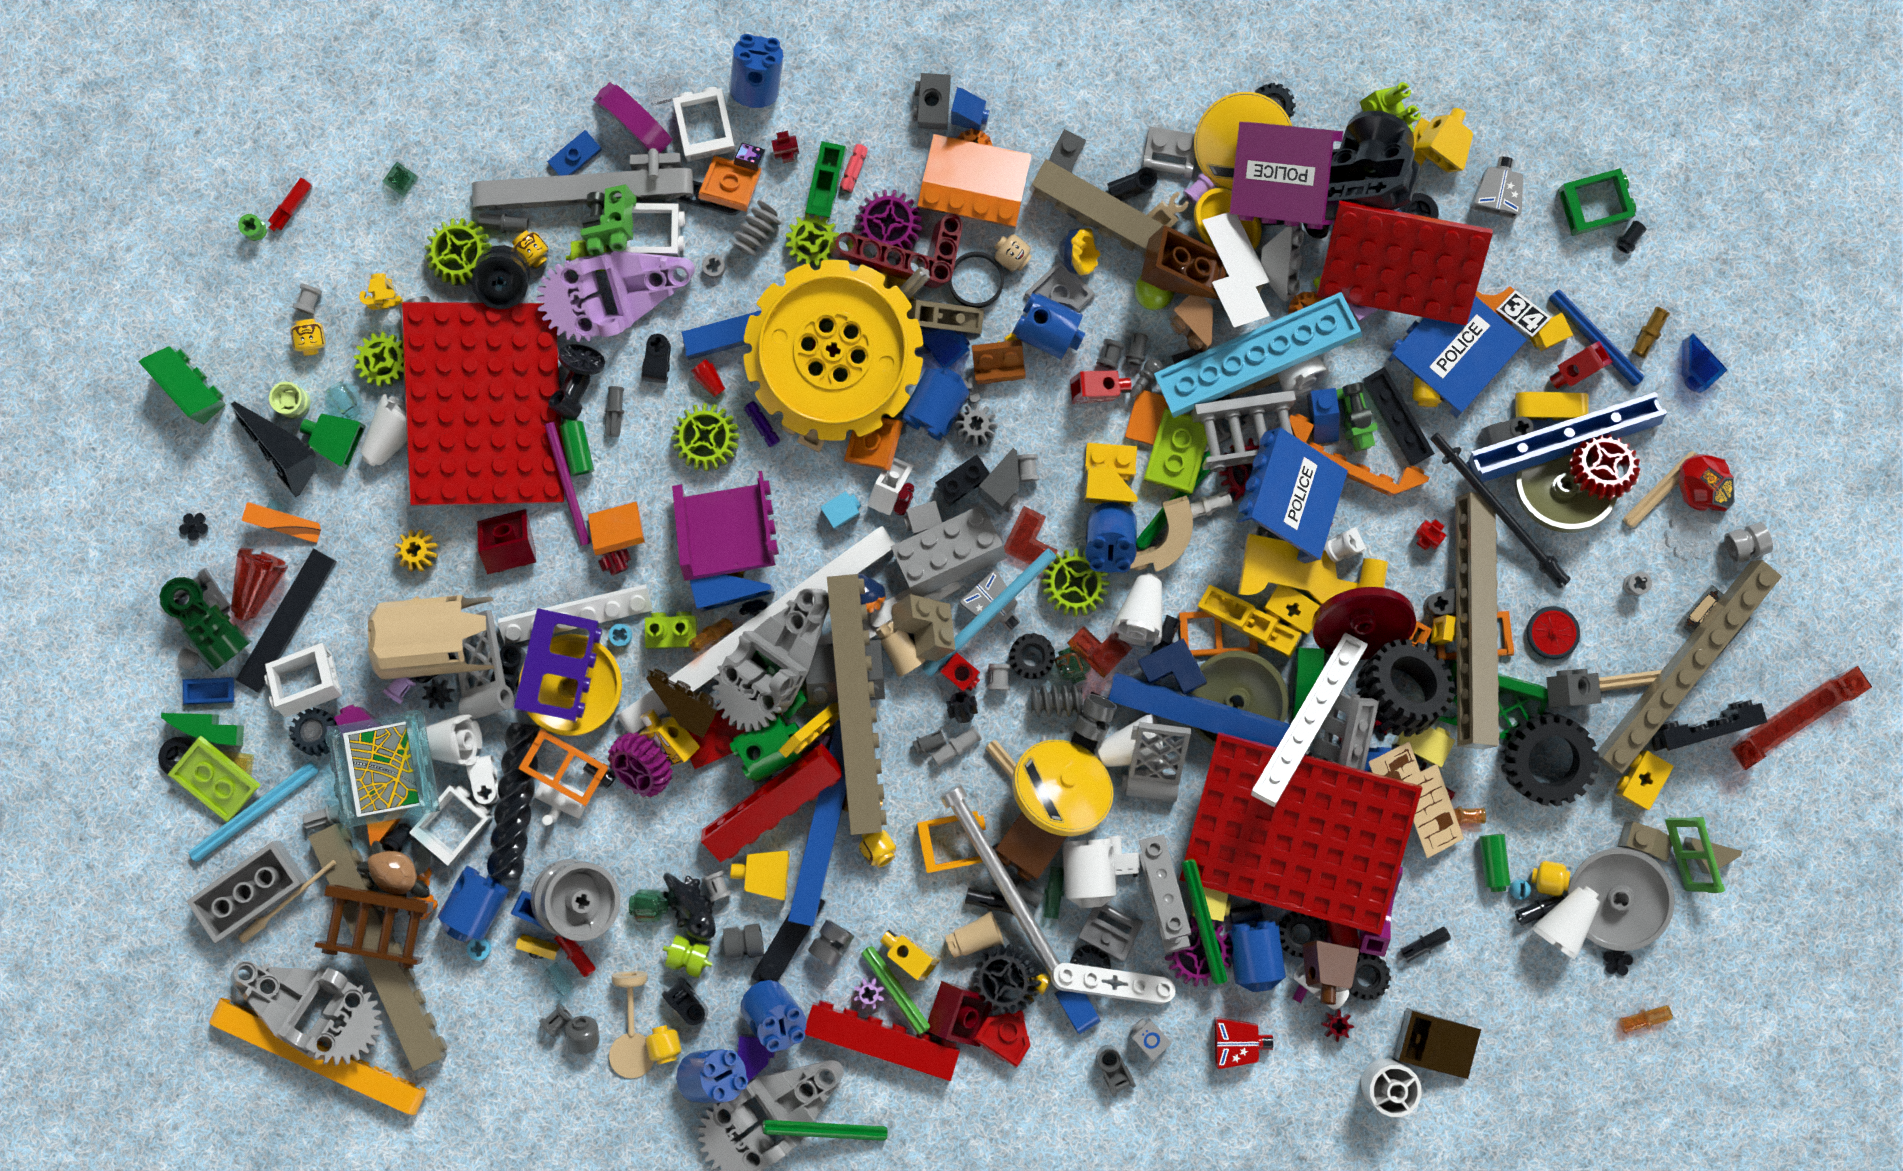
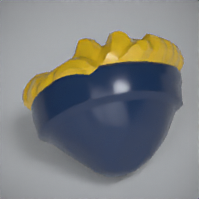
[1058,228,1101,275]

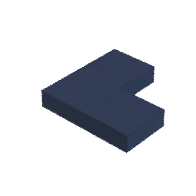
[1138,638,1207,695]

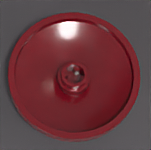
[1312,587,1416,660]

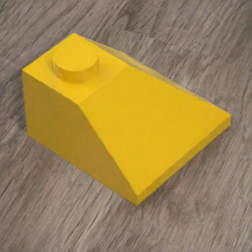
[1084,464,1138,507]

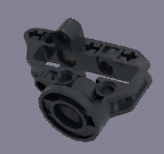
[1257,111,1421,239]

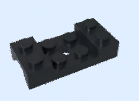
[1651,700,1768,751]

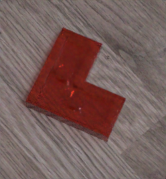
[1004,506,1058,571]
[1067,626,1132,679]

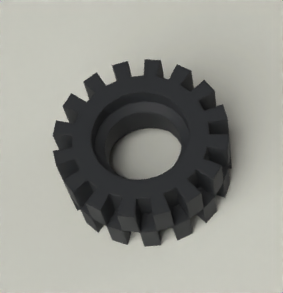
[1009,633,1055,679]
[1278,911,1325,958]
[1349,953,1391,1000]

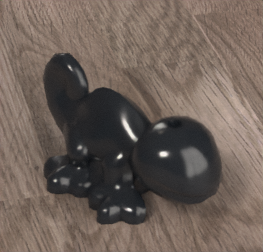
[663,872,716,942]

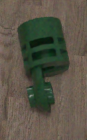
[159,577,251,672]

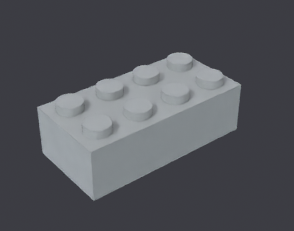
[890,504,1007,597]
[186,841,307,944]

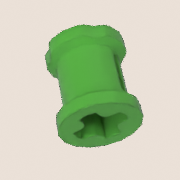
[238,214,267,241]

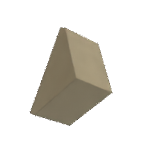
[1684,837,1742,874]

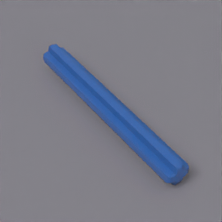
[1549,289,1644,386]

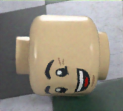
[994,234,1032,272]

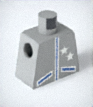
[1470,156,1523,219]
[959,569,1020,632]

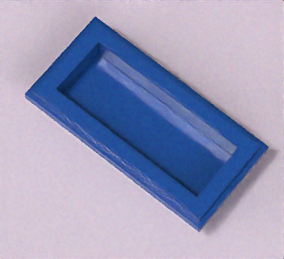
[182,677,235,705]

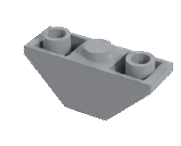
[1261,222,1304,301]

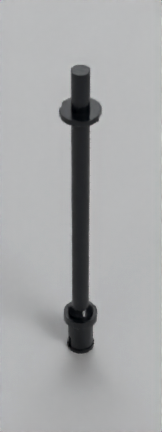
[1431,433,1571,589]

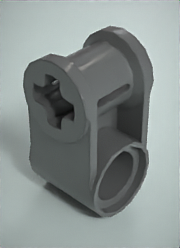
[1481,416,1534,447]
[1424,587,1456,617]
[1096,1045,1136,1098]

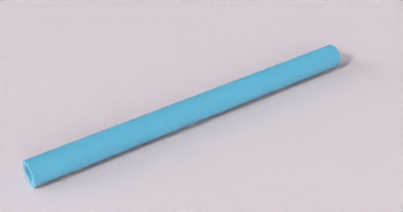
[923,548,1056,677]

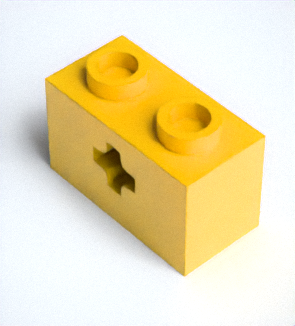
[1262,584,1320,635]
[1616,751,1674,810]

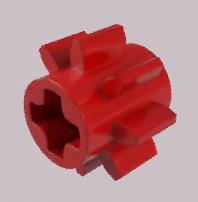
[1414,519,1446,550]

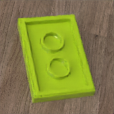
[1143,408,1207,495]
[167,736,261,822]

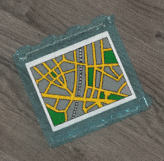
[325,709,440,829]

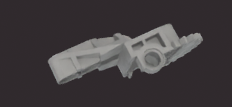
[713,588,829,732]
[231,961,382,1066]
[697,1060,844,1171]

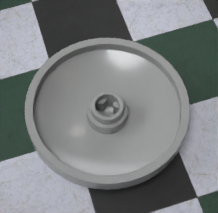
[1568,847,1675,951]

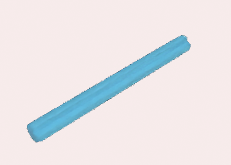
[188,762,319,862]

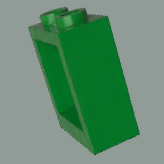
[1558,168,1636,236]

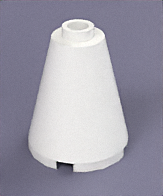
[1277,356,1330,397]
[360,394,407,466]
[1112,573,1162,646]
[1094,714,1167,767]
[413,715,482,766]
[1532,886,1600,960]

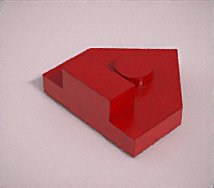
[973,1010,1031,1068]

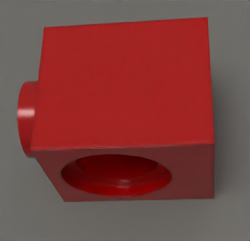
[940,653,980,692]

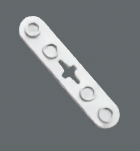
[1050,963,1176,1004]

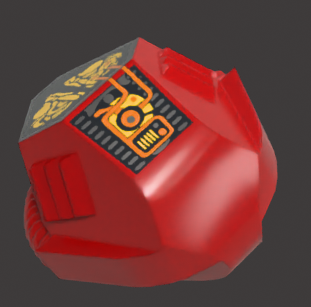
[1679,454,1735,512]

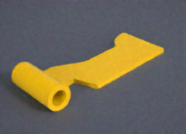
[1238,534,1388,605]

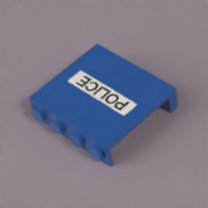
[1388,296,1527,418]
[1236,427,1348,563]

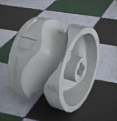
[531,859,620,941]

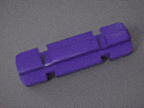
[744,401,780,447]

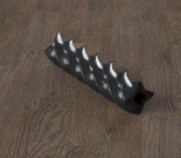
[487,722,540,879]

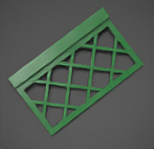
[1438,660,1549,740]

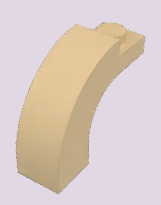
[1130,496,1193,572]

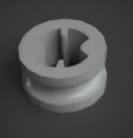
[702,254,725,279]

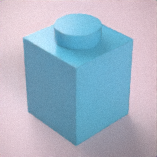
[820,491,862,530]

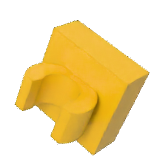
[1430,615,1457,646]

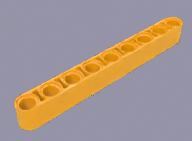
[209,998,427,1115]

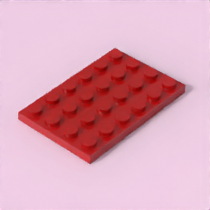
[1317,201,1493,326]

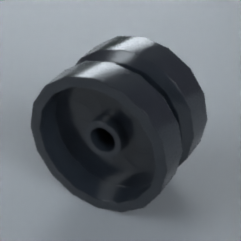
[471,245,530,309]

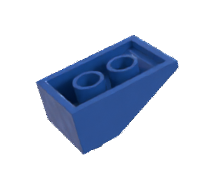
[690,574,775,612]

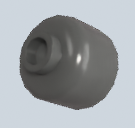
[565,1016,600,1055]

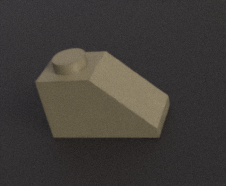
[1617,821,1672,862]

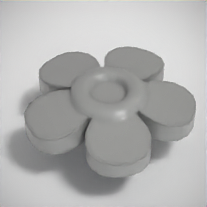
[963,375,986,403]

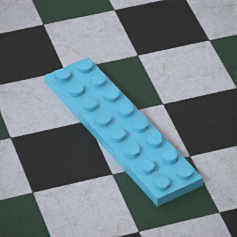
[1154,292,1362,418]

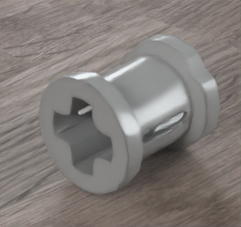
[292,284,322,315]
[1017,454,1040,482]
[1623,572,1652,596]
[987,663,1011,690]
[701,870,732,902]

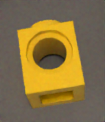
[1529,313,1573,352]

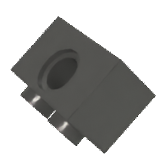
[913,73,951,130]
[1546,669,1602,708]

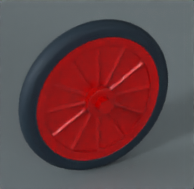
[1526,606,1580,660]

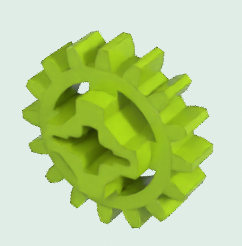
[785,213,840,268]
[353,332,404,388]

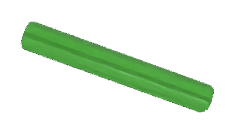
[861,946,930,1035]

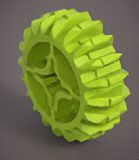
[424,218,492,286]
[671,403,740,472]
[1041,548,1110,617]

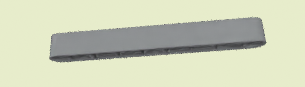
[472,168,694,211]

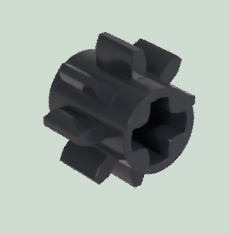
[422,679,455,710]
[946,692,978,723]

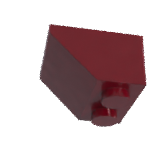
[477,509,537,575]
[927,981,992,1047]

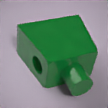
[300,414,366,469]

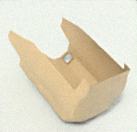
[368,595,495,680]

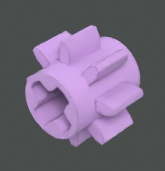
[854,978,884,1009]

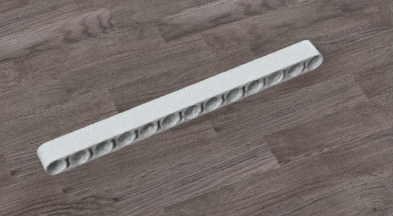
[617,526,895,734]

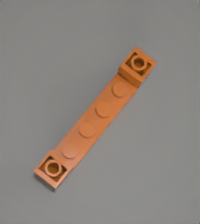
[1289,414,1430,497]

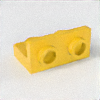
[1084,443,1137,481]

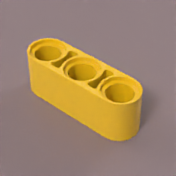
[1515,392,1589,421]

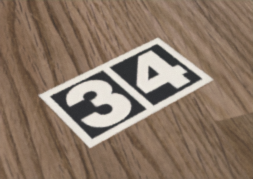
[1496,290,1552,337]

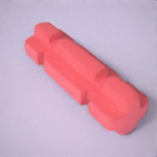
[840,144,868,193]

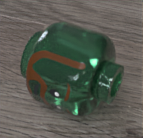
[1055,645,1091,684]
[629,889,668,923]

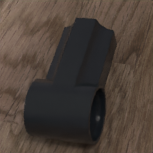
[1107,167,1158,202]
[548,371,591,420]

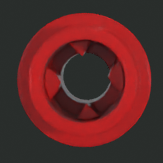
[691,359,726,397]

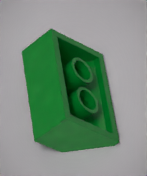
[138,346,226,425]

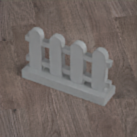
[1314,690,1379,770]

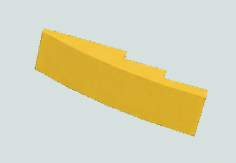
[1197,584,1302,658]

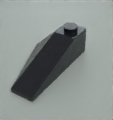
[231,401,317,498]

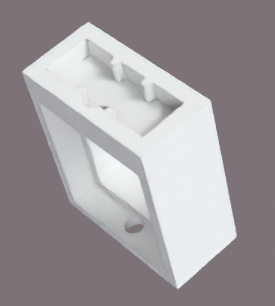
[673,87,736,162]
[622,203,685,257]
[264,643,342,717]
[409,785,493,866]

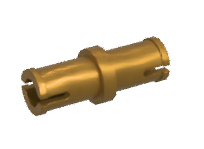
[1631,307,1670,359]

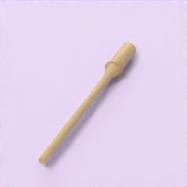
[238,860,336,943]

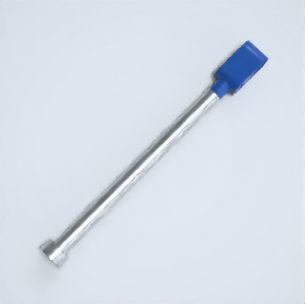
[939,784,1101,1035]

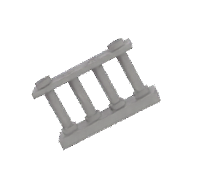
[1191,390,1296,472]
[1139,834,1191,954]

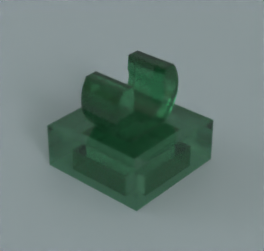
[382,162,419,197]

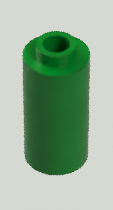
[559,418,595,476]
[1479,834,1511,892]

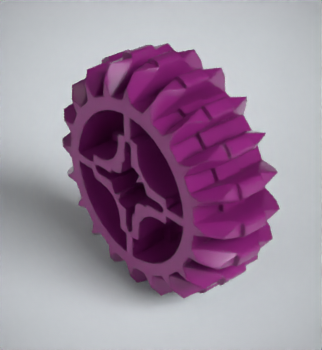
[855,189,922,249]
[607,732,673,798]
[1165,917,1233,987]

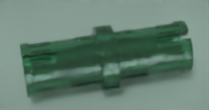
[1043,866,1065,919]

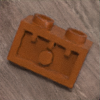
[971,340,1026,384]

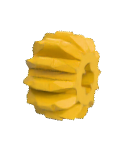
[394,529,438,572]

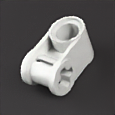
[1325,527,1367,562]
[466,754,500,805]

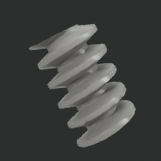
[729,200,781,257]

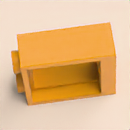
[917,811,986,873]

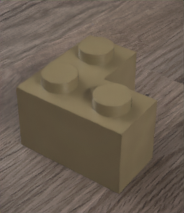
[892,594,956,661]

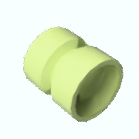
[269,381,311,419]

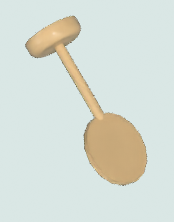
[609,971,654,1079]

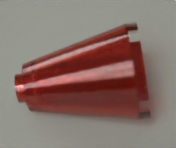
[231,548,288,621]

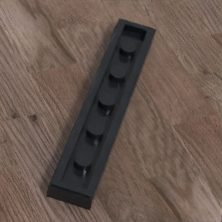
[236,548,337,693]

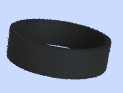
[949,251,1004,308]

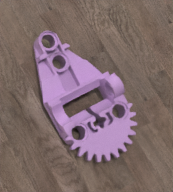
[536,251,695,342]

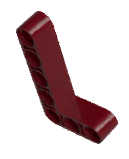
[829,213,963,289]

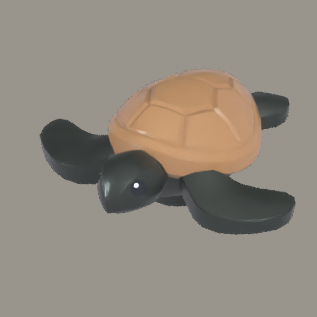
[357,841,430,908]

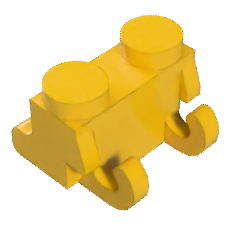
[359,273,403,310]

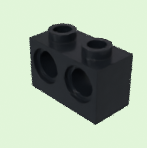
[935,454,990,507]

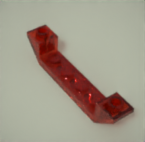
[1730,666,1872,770]

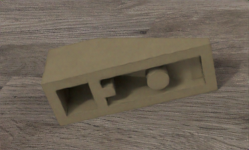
[907,300,984,334]

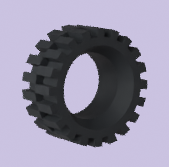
[1356,639,1455,737]
[1500,712,1599,806]

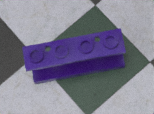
[514,608,602,723]

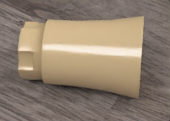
[875,619,926,677]
[945,911,1004,958]

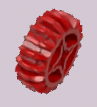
[1570,434,1641,501]

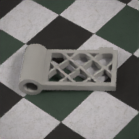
[454,610,514,720]
[1121,722,1191,802]

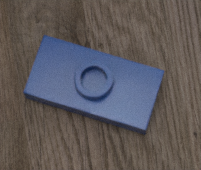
[547,130,602,176]

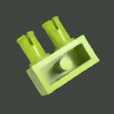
[1359,82,1421,133]
[645,611,699,649]

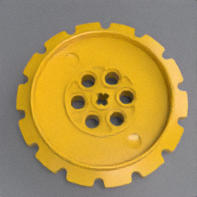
[743,260,923,441]

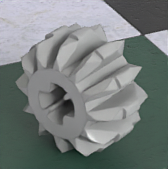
[955,403,998,447]

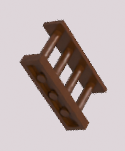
[314,884,434,969]

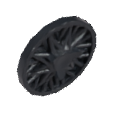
[558,344,606,375]

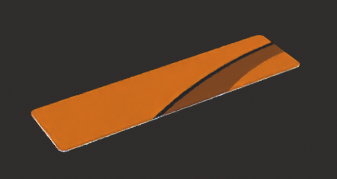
[242,502,321,543]

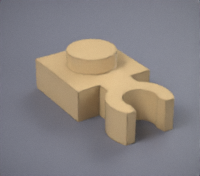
[1147,192,1189,228]

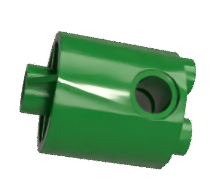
[729,713,803,783]

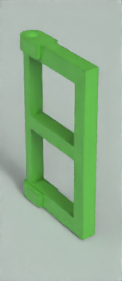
[1665,817,1725,893]

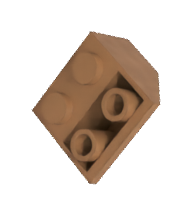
[1169,295,1213,353]

